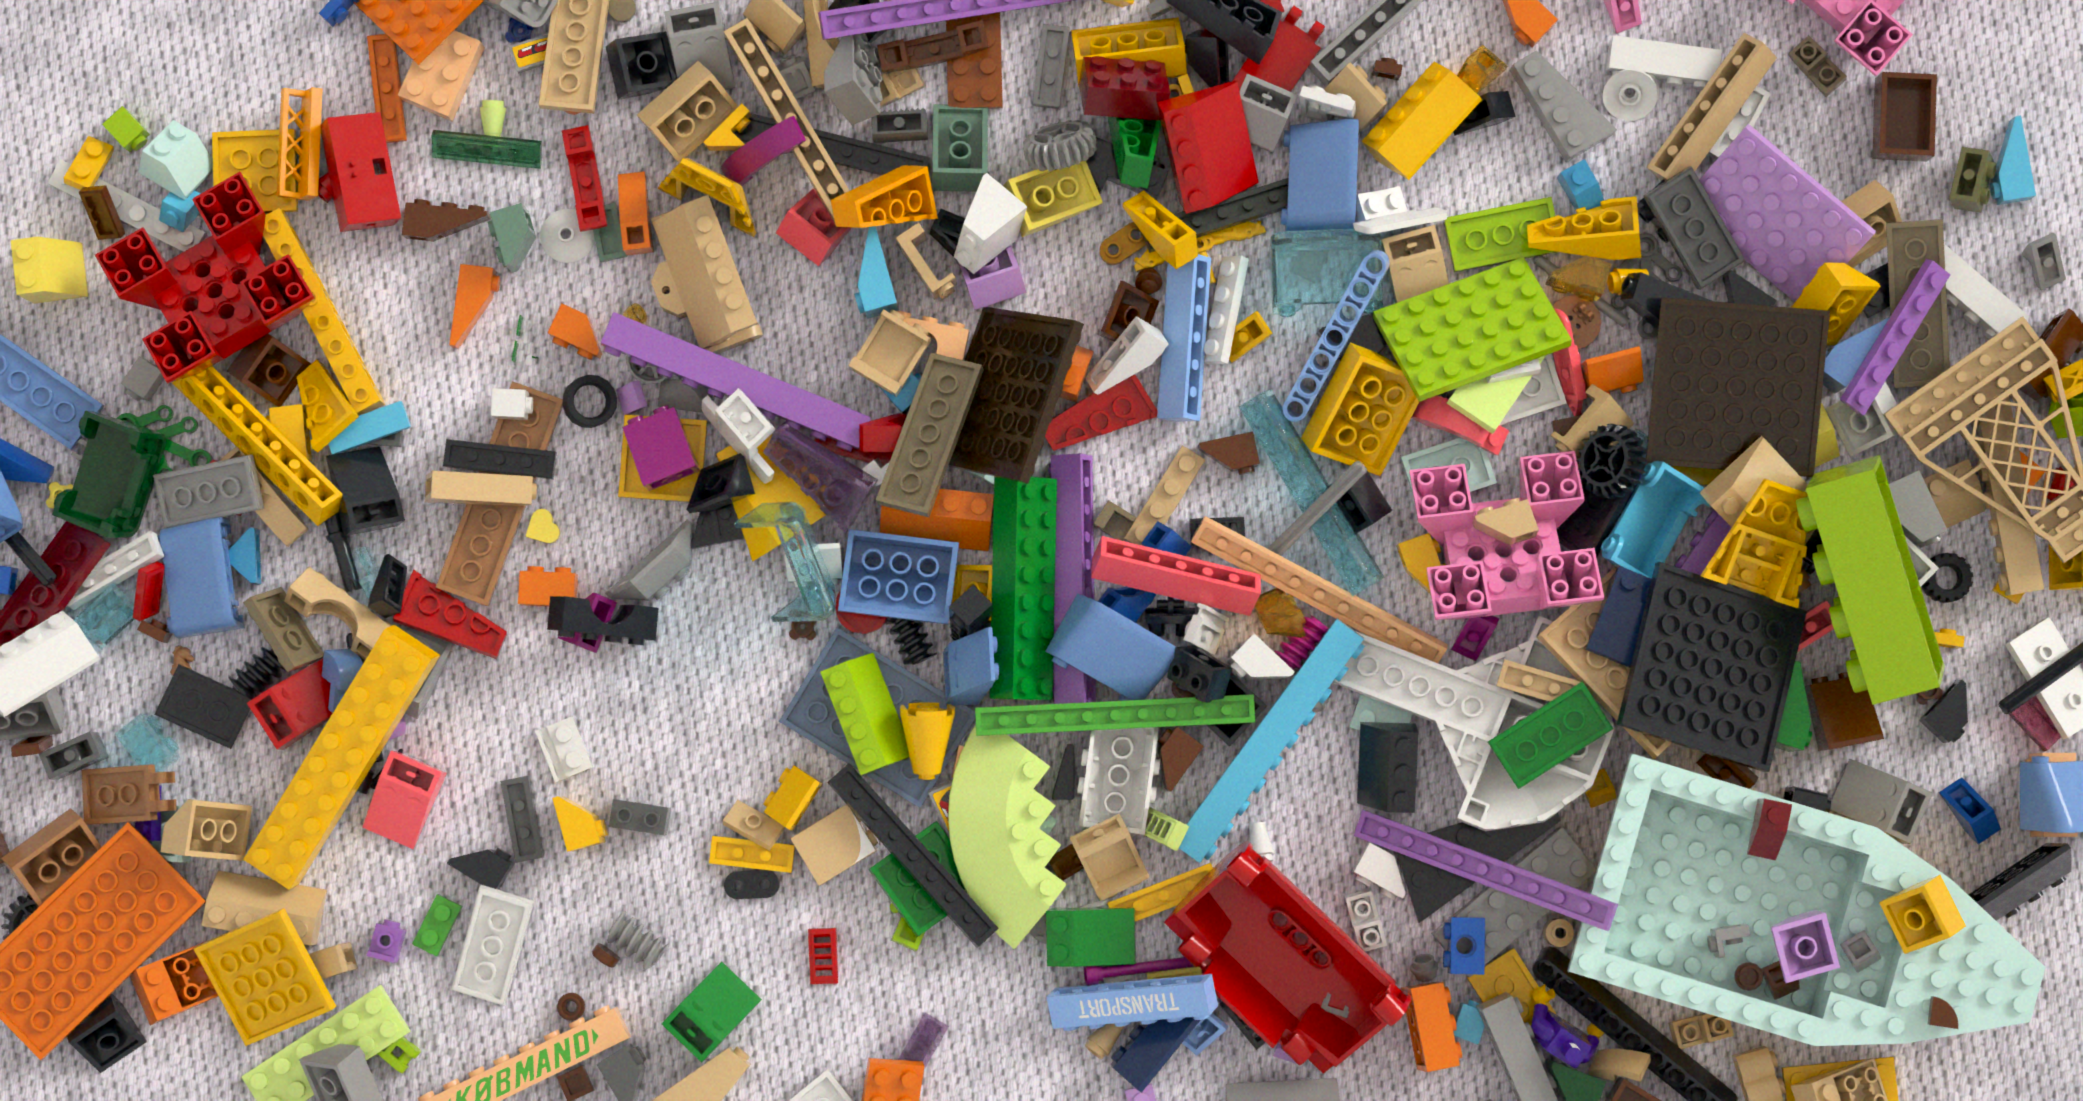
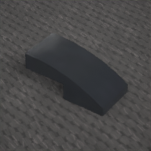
[1086,137,1115,194]

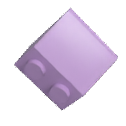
[958,245,1027,310]
[1770,910,1840,983]

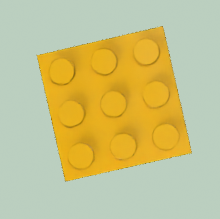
[212,129,298,213]
[618,415,708,502]

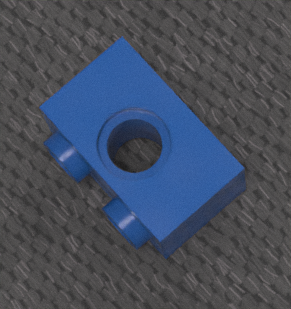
[1443,917,1485,975]

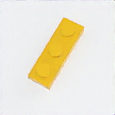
[709,836,795,873]

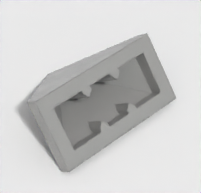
[657,379,714,413]

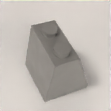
[1889,470,1948,548]

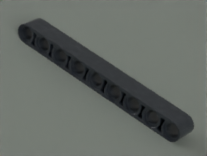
[1532,947,1738,1101]

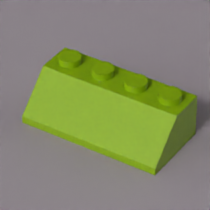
[820,653,909,776]

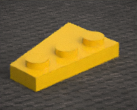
[297,359,359,453]

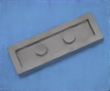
[1032,24,1070,109]

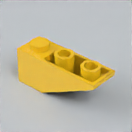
[1396,533,1446,595]

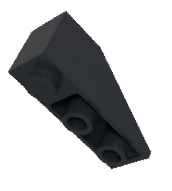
[949,585,993,641]

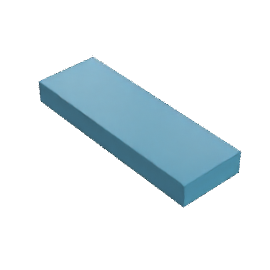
[328,401,411,455]

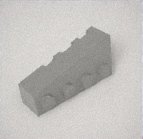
[1509,50,1617,163]

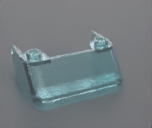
[734,502,836,622]

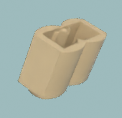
[1732,1046,1786,1101]

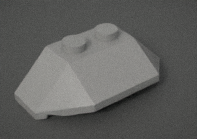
[605,519,693,601]

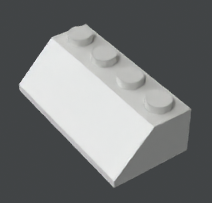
[0,611,100,717]

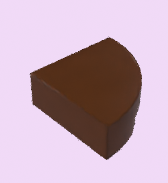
[1928,996,1958,1029]

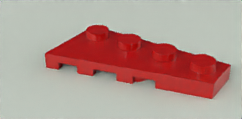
[1045,374,1158,451]
[393,569,507,659]

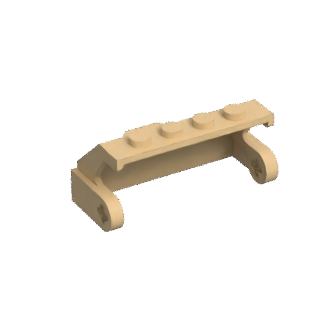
[651,195,763,354]

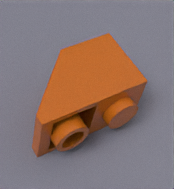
[548,303,602,360]

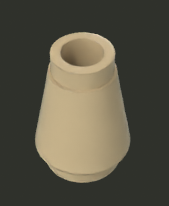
[1085,1024,1124,1060]

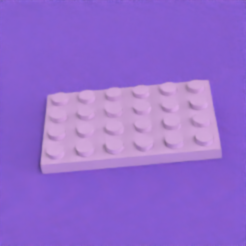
[1699,124,1876,302]

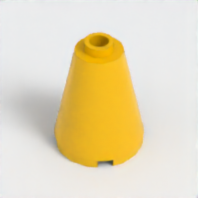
[900,702,955,780]

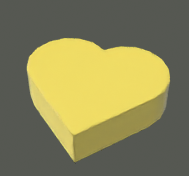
[525,509,560,544]

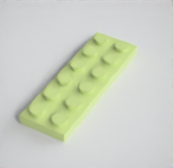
[241,985,411,1101]

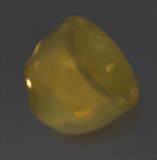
[623,303,647,324]

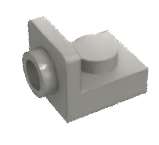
[776,55,816,99]
[1707,924,1750,958]

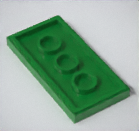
[1488,681,1614,789]

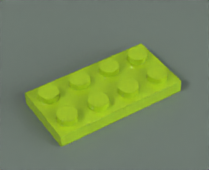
[1443,197,1557,273]

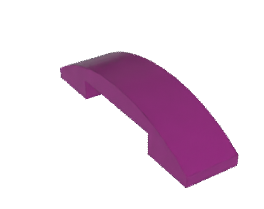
[721,116,806,186]

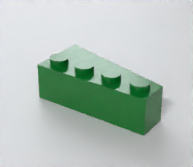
[1108,117,1162,188]

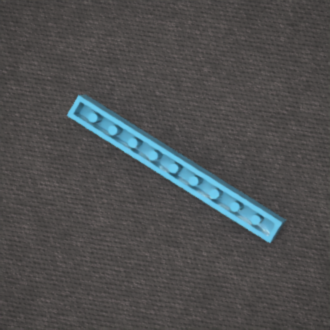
[1179,618,1365,863]

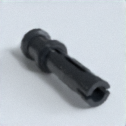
[324,512,362,593]

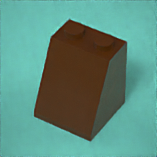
[1805,672,1884,751]

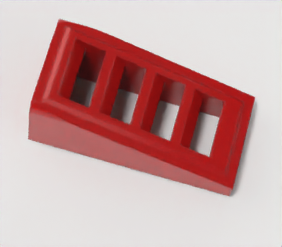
[808,928,838,984]

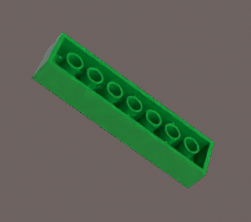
[990,477,1057,700]

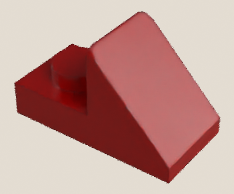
[859,413,907,452]

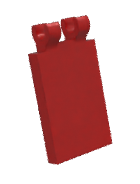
[1232,5,1325,92]

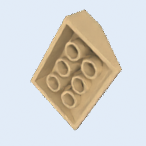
[1700,436,1815,545]

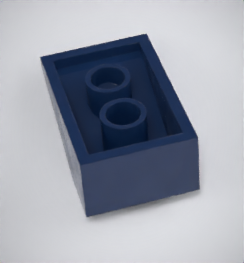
[1585,566,1651,668]

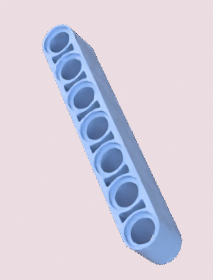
[1283,250,1390,422]

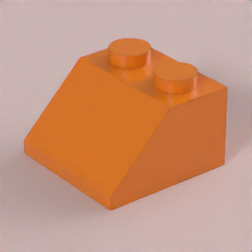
[1581,346,1644,398]

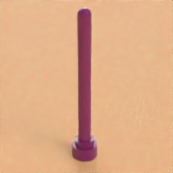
[1083,957,1195,986]

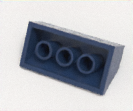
[1111,1017,1200,1093]

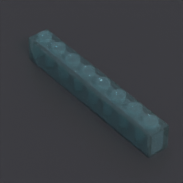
[1239,389,1385,596]

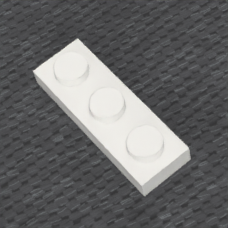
[1708,86,1771,159]

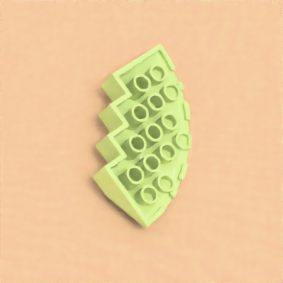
[948,725,1067,950]

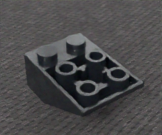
[326,446,405,536]

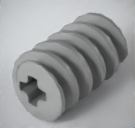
[607,911,669,970]

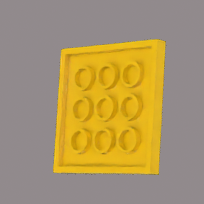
[194,908,336,1046]

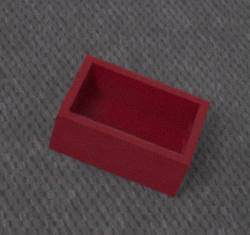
[1079,56,1170,120]

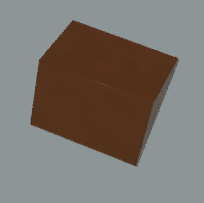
[1100,280,1159,342]

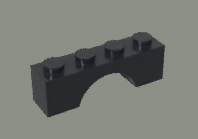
[547,596,659,646]

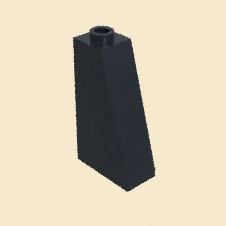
[1620,272,1712,330]

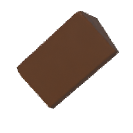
[1696,753,1759,789]

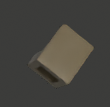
[1094,500,1136,541]

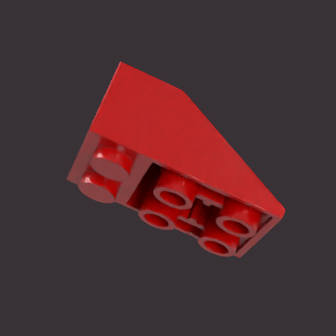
[247,658,333,750]

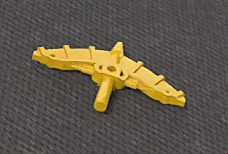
[1133,210,1266,285]

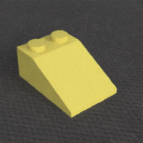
[1003,161,1103,237]

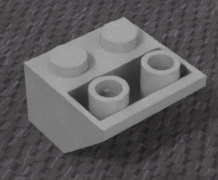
[1239,74,1298,153]

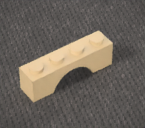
[284,567,392,660]

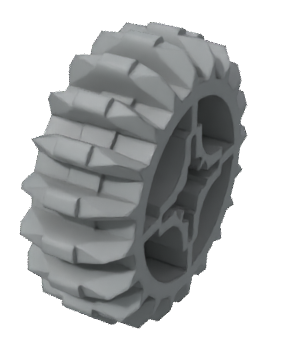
[1023,120,1097,171]

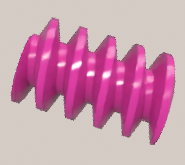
[1274,615,1328,674]

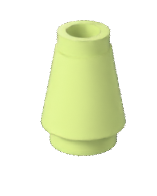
[479,100,507,139]

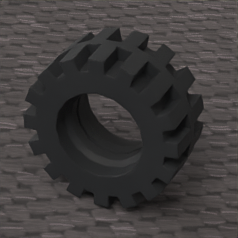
[1921,553,1974,603]

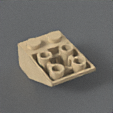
[1379,225,1449,303]
[1791,1058,1888,1101]

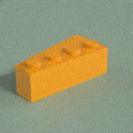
[831,165,938,228]

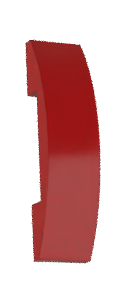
[562,125,607,232]

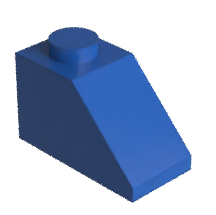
[1939,777,2001,845]

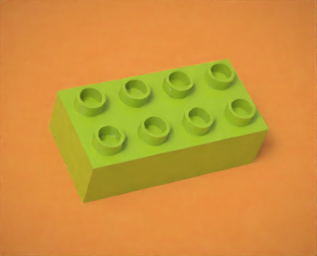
[1796,455,1945,705]

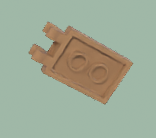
[81,764,177,825]

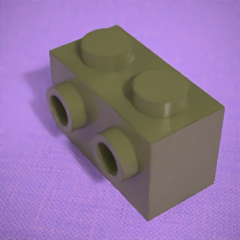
[1949,147,1997,213]

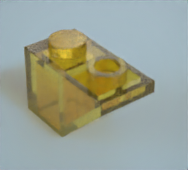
[1457,45,1508,94]
[1545,255,1612,302]
[1254,587,1306,638]

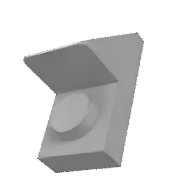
[2022,232,2066,291]

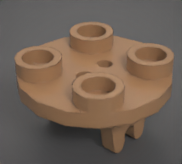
[1553,295,1601,349]

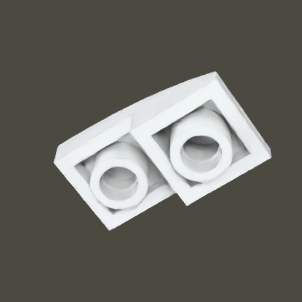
[1344,888,1387,952]

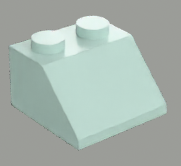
[138,120,213,200]

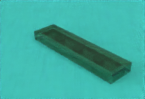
[431,130,542,169]

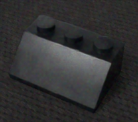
[1357,722,1419,813]

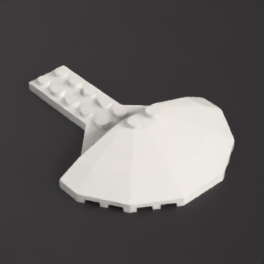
[1332,616,1615,831]

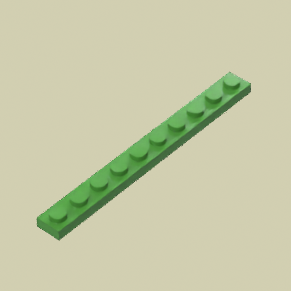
[975,694,1255,736]

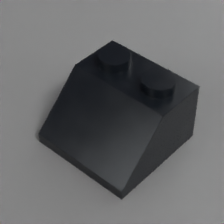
[606,31,677,100]
[67,994,147,1073]

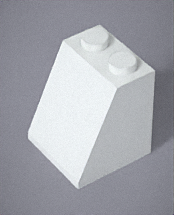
[954,173,1027,274]

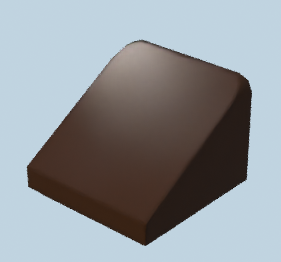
[1761,961,1800,1000]

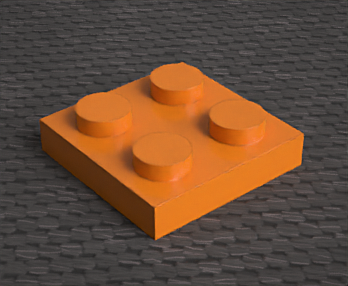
[861,1058,925,1101]

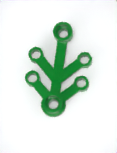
[116,405,213,474]

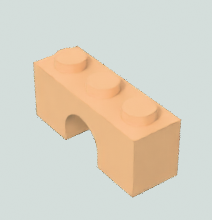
[897,311,970,360]

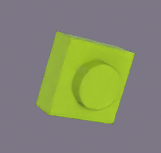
[891,916,925,952]

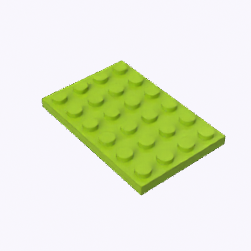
[1373,257,1572,402]

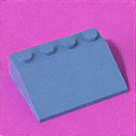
[838,529,959,625]

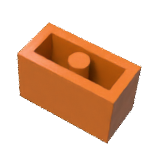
[518,566,578,606]

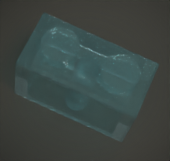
[73,583,135,650]
[115,713,180,772]

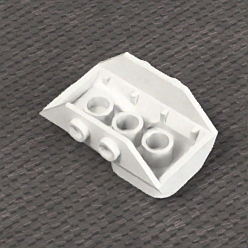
[1077,727,1160,838]

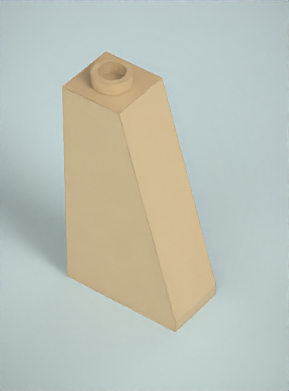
[425,470,537,506]
[652,1047,751,1101]

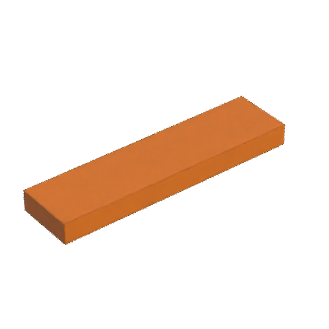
[367,34,407,143]

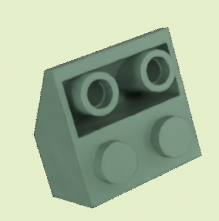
[487,203,536,273]

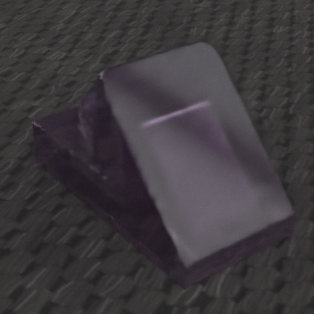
[898,1012,949,1069]

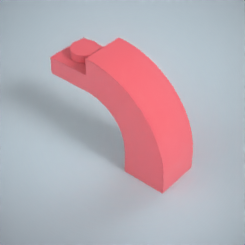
[1411,395,1509,455]

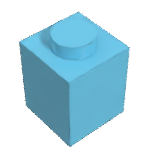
[159,190,201,232]
[1453,1000,1485,1045]

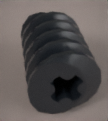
[885,617,937,665]
[228,646,286,699]

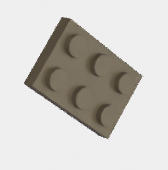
[243,587,324,673]

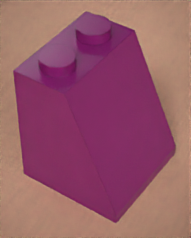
[622,405,700,491]

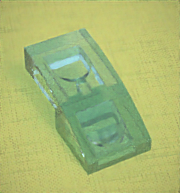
[355,546,378,600]

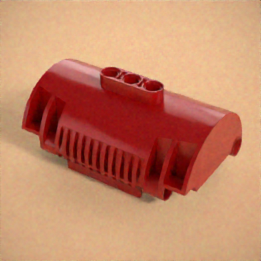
[1164,841,1411,1074]

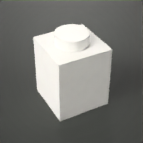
[491,388,533,420]

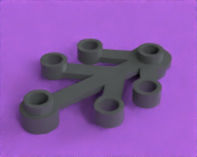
[1611,233,1682,339]

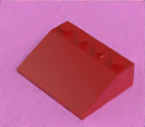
[1157,80,1259,214]

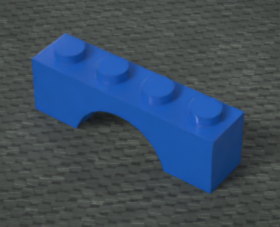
[1098,521,1192,623]

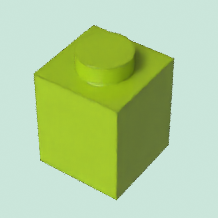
[102,106,150,152]

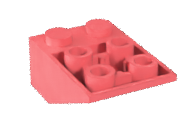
[362,751,447,849]

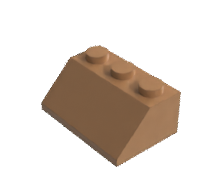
[1,808,101,907]

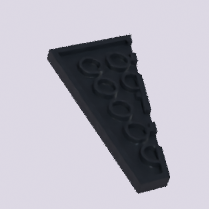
[1396,813,1561,923]

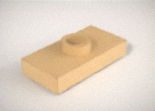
[723,800,784,851]

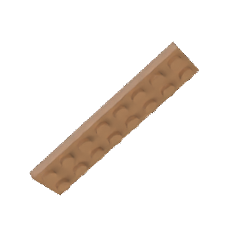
[436,381,563,607]

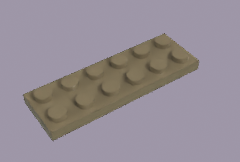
[1886,219,1950,388]
[876,353,984,517]

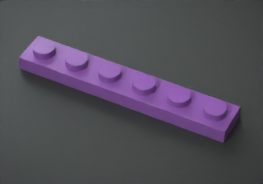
[1840,259,1950,416]

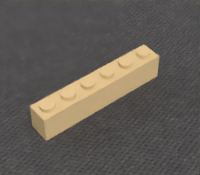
[1647,33,1777,181]

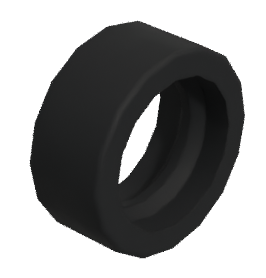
[562,375,617,428]

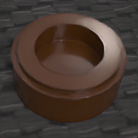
[592,943,620,968]

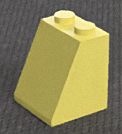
[10,237,88,304]

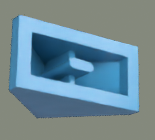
[229,528,261,585]

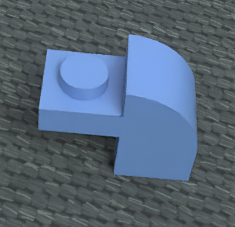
[322,649,363,713]

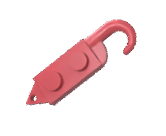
[1553,308,1587,416]

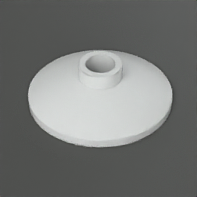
[1602,69,1658,121]
[540,209,595,263]

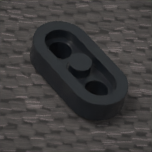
[724,870,780,899]

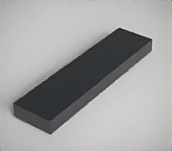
[443,439,557,480]

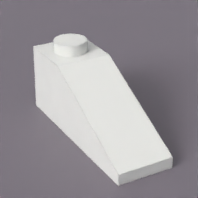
[1085,316,1169,395]

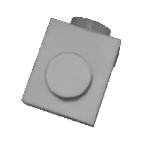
[1146,0,1188,23]

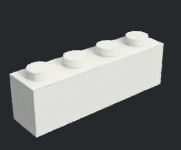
[1605,35,1722,90]
[1944,245,2030,339]

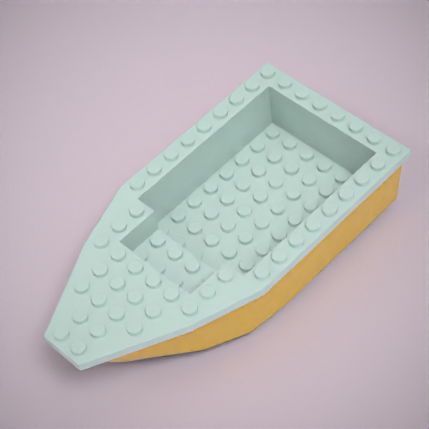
[1567,754,2046,1046]

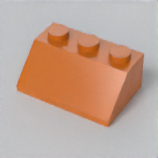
[1401,982,1462,1072]

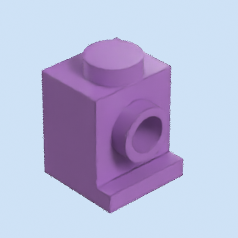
[366,919,406,963]

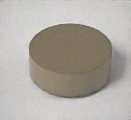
[608,0,636,23]

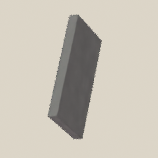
[1643,167,1745,290]

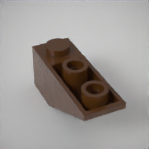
[402,199,491,242]

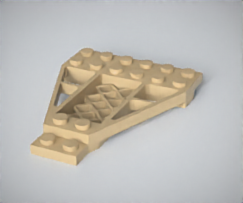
[1883,316,2083,563]

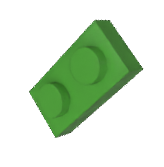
[412,894,463,956]

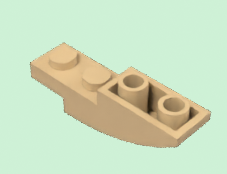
[219,447,309,547]

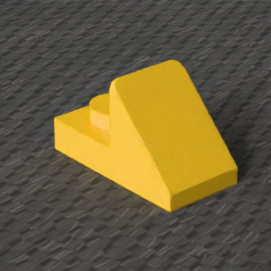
[703,103,751,151]
[1229,311,1273,363]

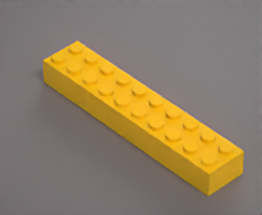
[243,625,440,890]

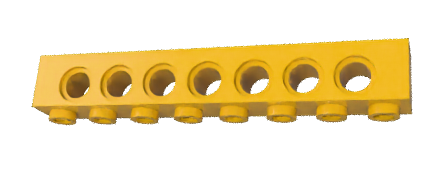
[263,208,385,415]
[171,366,343,526]

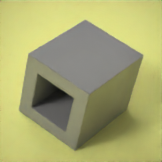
[121,356,164,401]

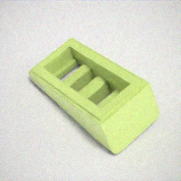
[1145,807,1189,851]

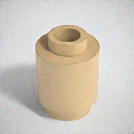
[1542,918,1574,947]

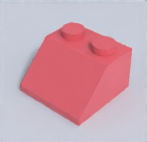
[776,188,852,266]

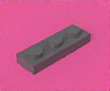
[500,776,544,863]

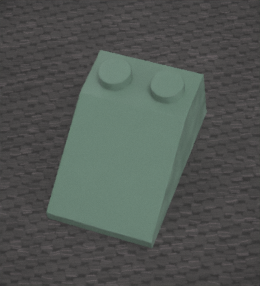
[932,104,988,192]

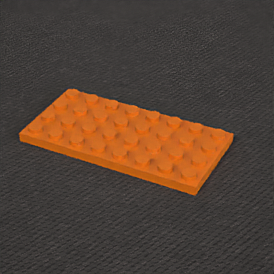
[0,822,206,1060]

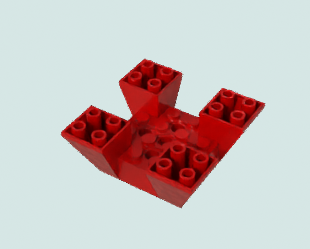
[95,171,315,383]

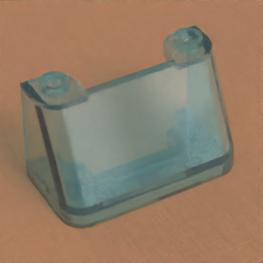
[1269,228,1383,317]

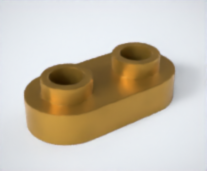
[1100,222,1146,265]

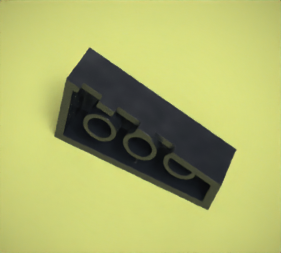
[1166,0,1282,65]

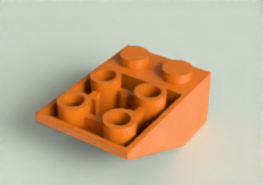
[130,940,219,1026]

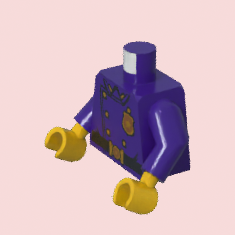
[1531,984,1605,1068]

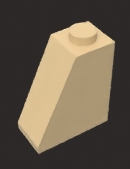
[309,942,358,980]

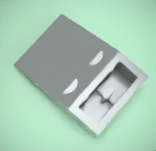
[664,2,736,90]
[824,34,882,125]
[1830,759,1933,844]

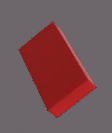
[133,561,165,621]

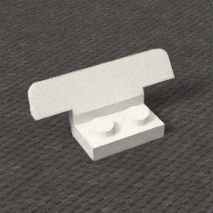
[1353,187,1447,234]
[702,388,776,484]

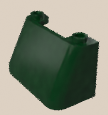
[52,411,166,538]

